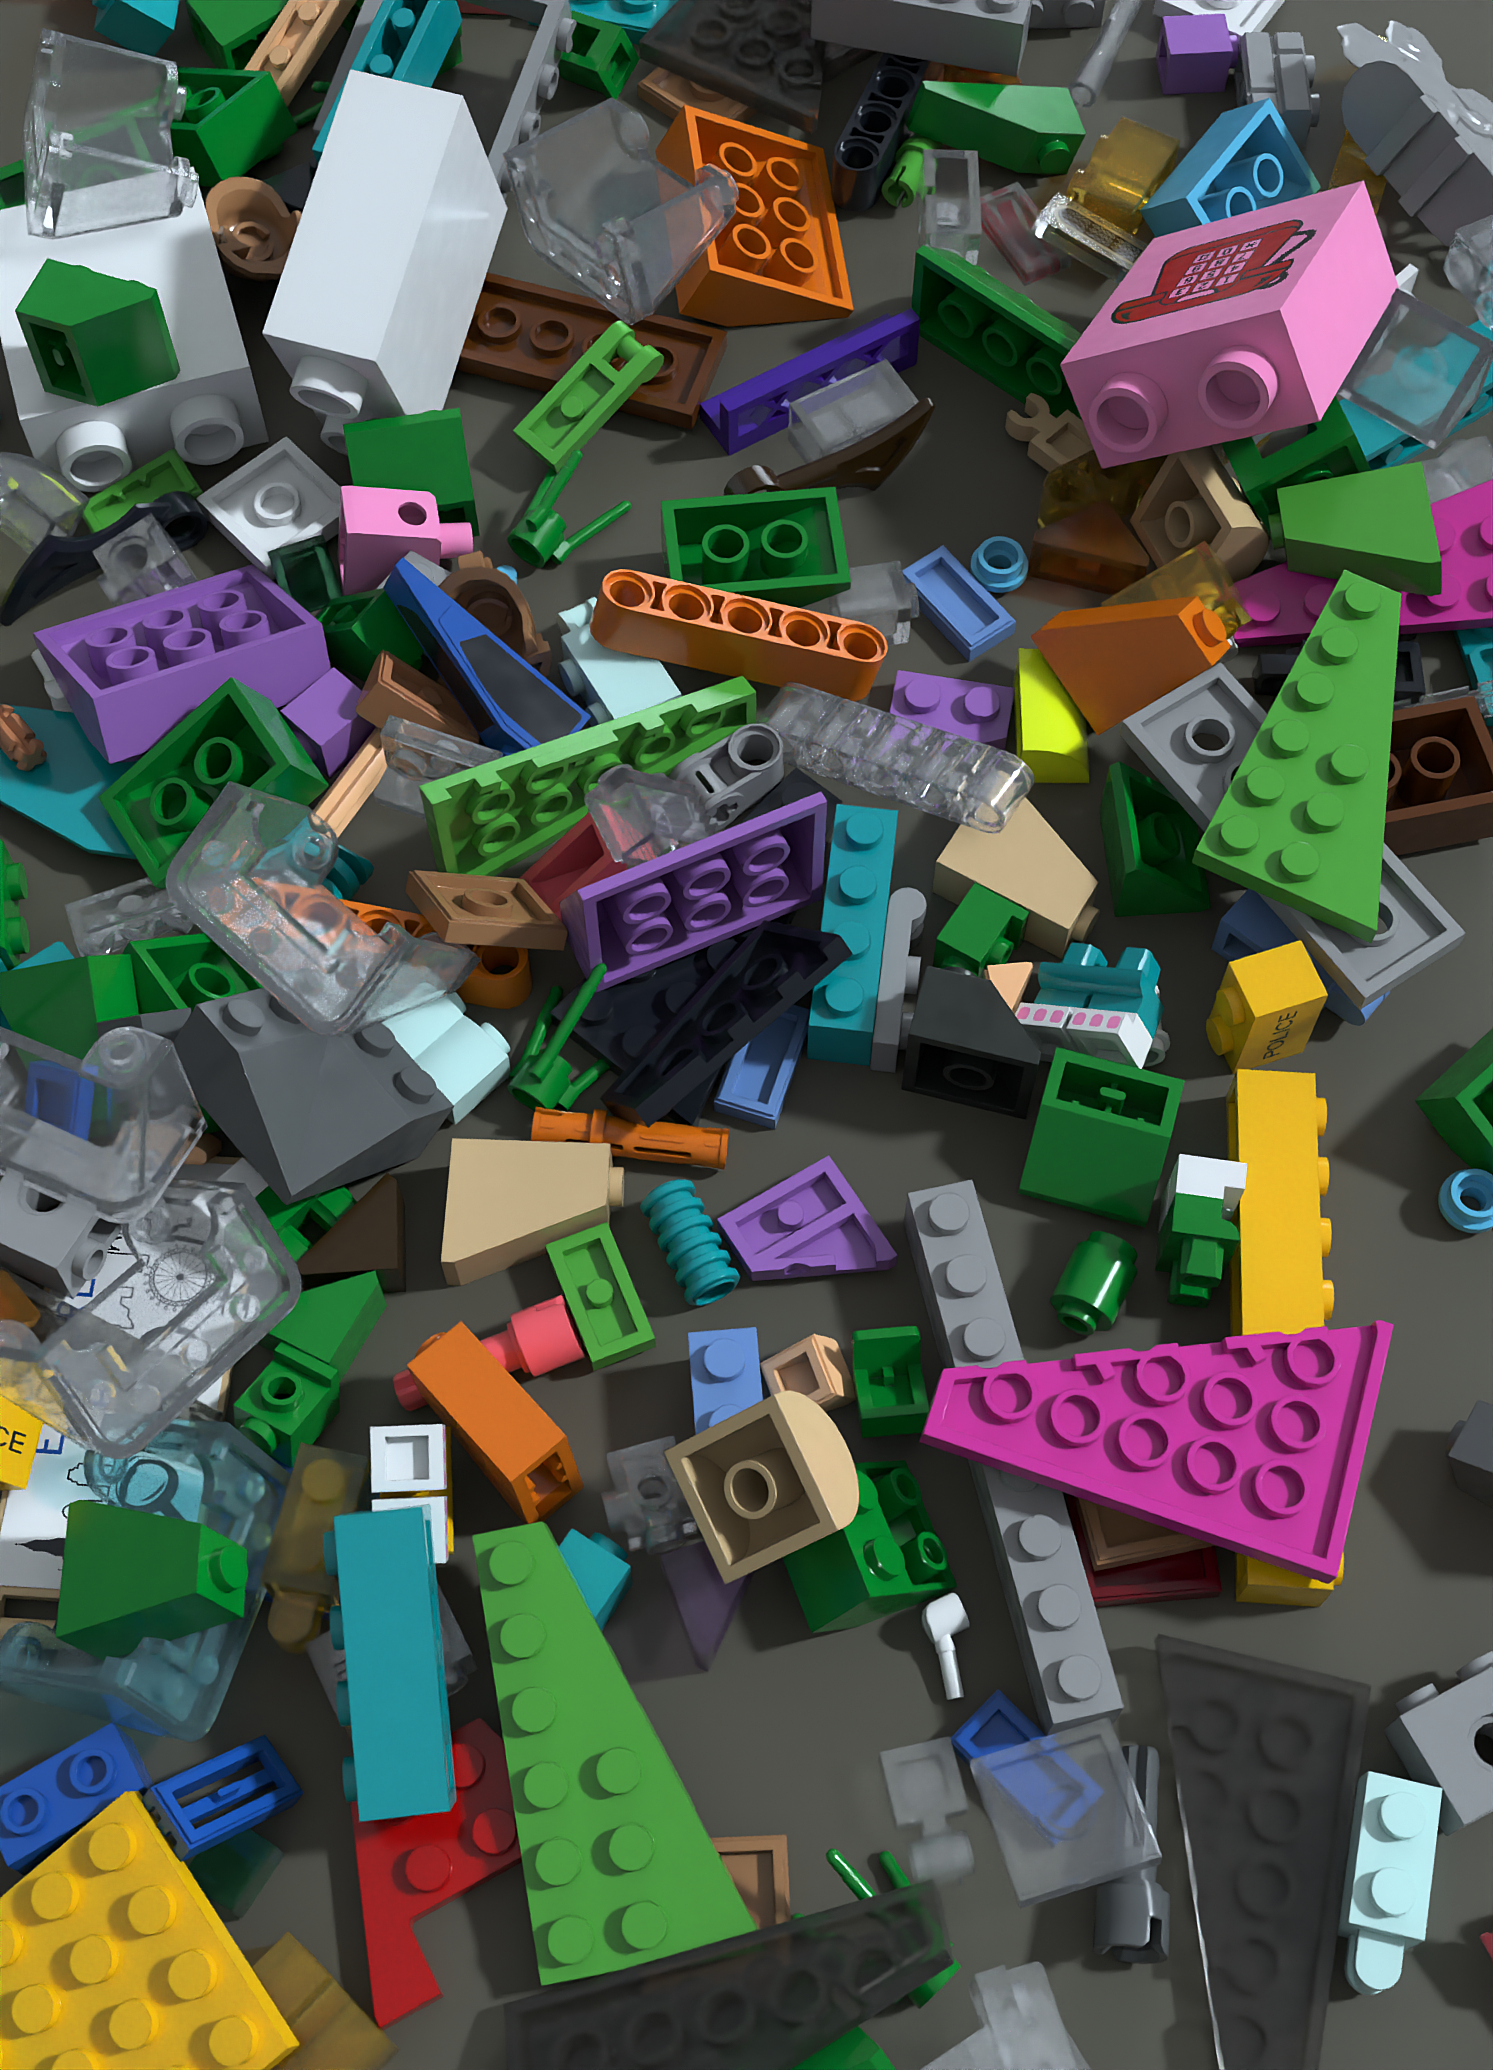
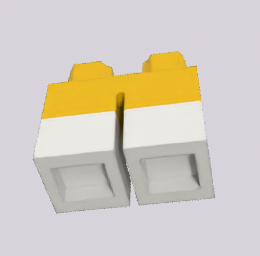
[370,1424,454,1563]

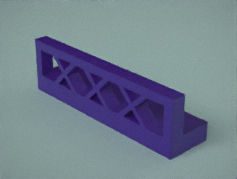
[700,308,920,456]

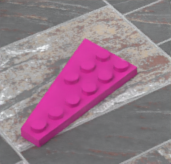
[1229,479,1493,648]

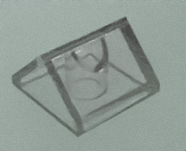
[1337,288,1493,449]

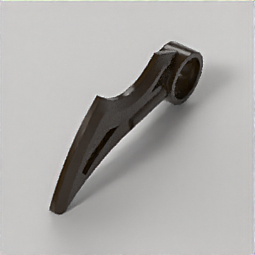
[724,398,935,496]

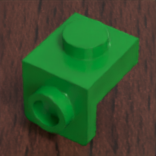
[851,1326,929,1438]

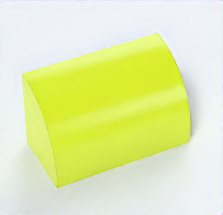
[1013,648,1089,783]

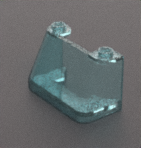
[0,1415,298,1742]

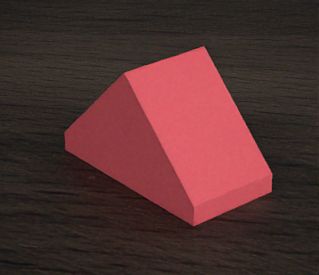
[519,806,627,922]

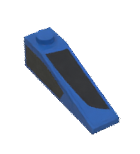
[383,557,591,759]

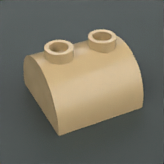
[1130,445,1269,598]
[664,1390,859,1585]

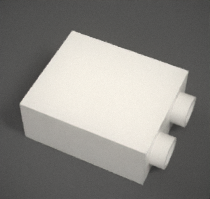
[262,69,507,456]
[0,167,269,494]

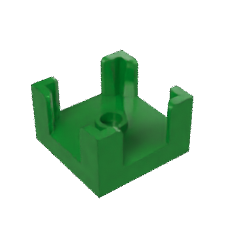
[1221,395,1372,538]

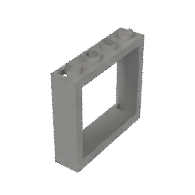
[313,0,577,201]

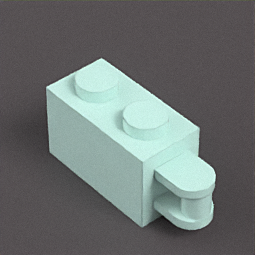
[556,597,681,727]
[1330,1771,1442,1995]

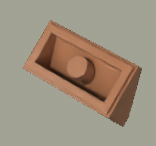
[355,650,479,772]

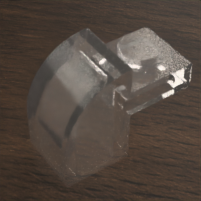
[0,452,90,555]

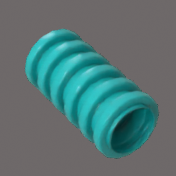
[640,1179,741,1306]

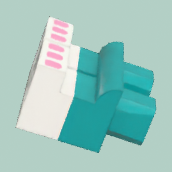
[1015,943,1165,1069]

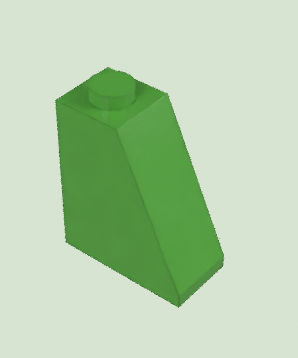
[1268,461,1442,596]

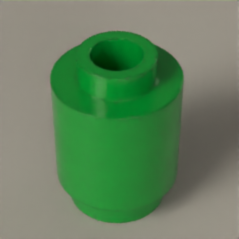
[1050,1231,1138,1335]

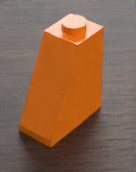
[1030,596,1231,736]
[407,1321,584,1525]

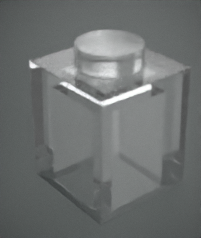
[829,560,919,645]

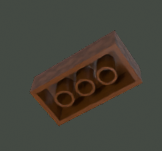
[1384,695,1493,856]

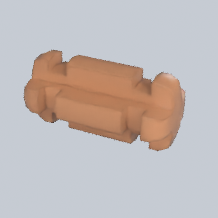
[0,704,47,771]

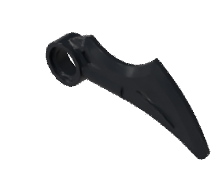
[0,491,208,626]

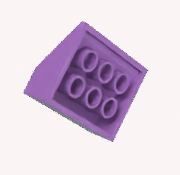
[33,564,331,764]
[559,791,827,993]

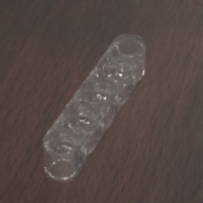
[755,682,1035,834]

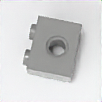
[0,1122,147,1300]
[1383,1651,1493,1837]

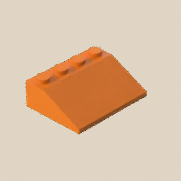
[655,104,854,327]

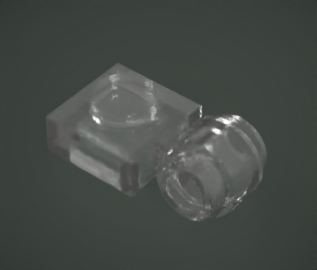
[878,1736,975,1892]

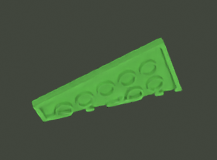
[1191,570,1401,943]
[419,676,756,876]
[472,1521,765,1986]

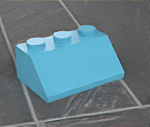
[1140,98,1321,237]

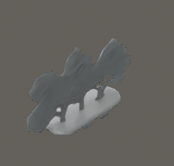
[1336,20,1493,250]

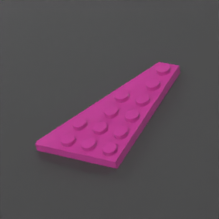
[919,1320,1394,1584]

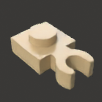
[1005,393,1099,487]

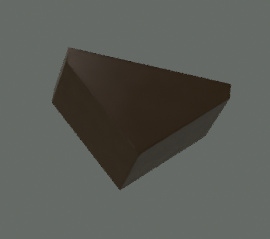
[293,1172,406,1293]

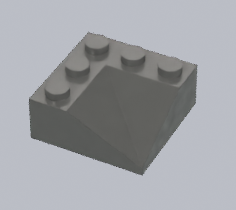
[163,970,454,1205]

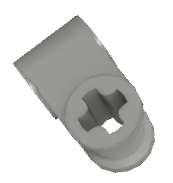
[667,724,784,834]

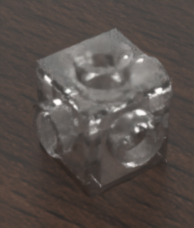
[601,1435,697,1554]

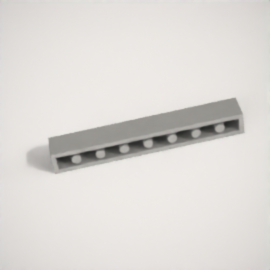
[903,1180,1124,1740]

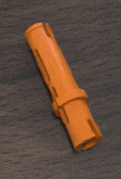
[531,1107,729,1170]

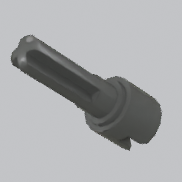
[1093,1745,1171,1964]

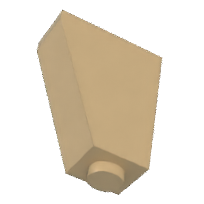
[932,770,1100,959]
[441,1138,624,1286]

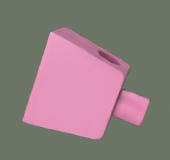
[338,486,473,596]

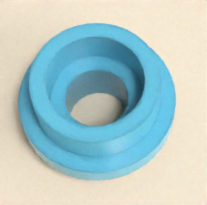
[970,536,1029,593]
[1438,1169,1493,1233]

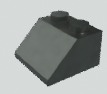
[901,966,1041,1120]

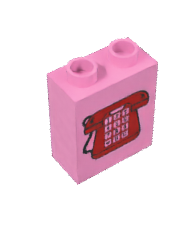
[1060,181,1399,469]

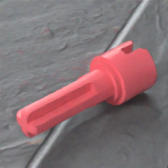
[393,1295,585,1411]

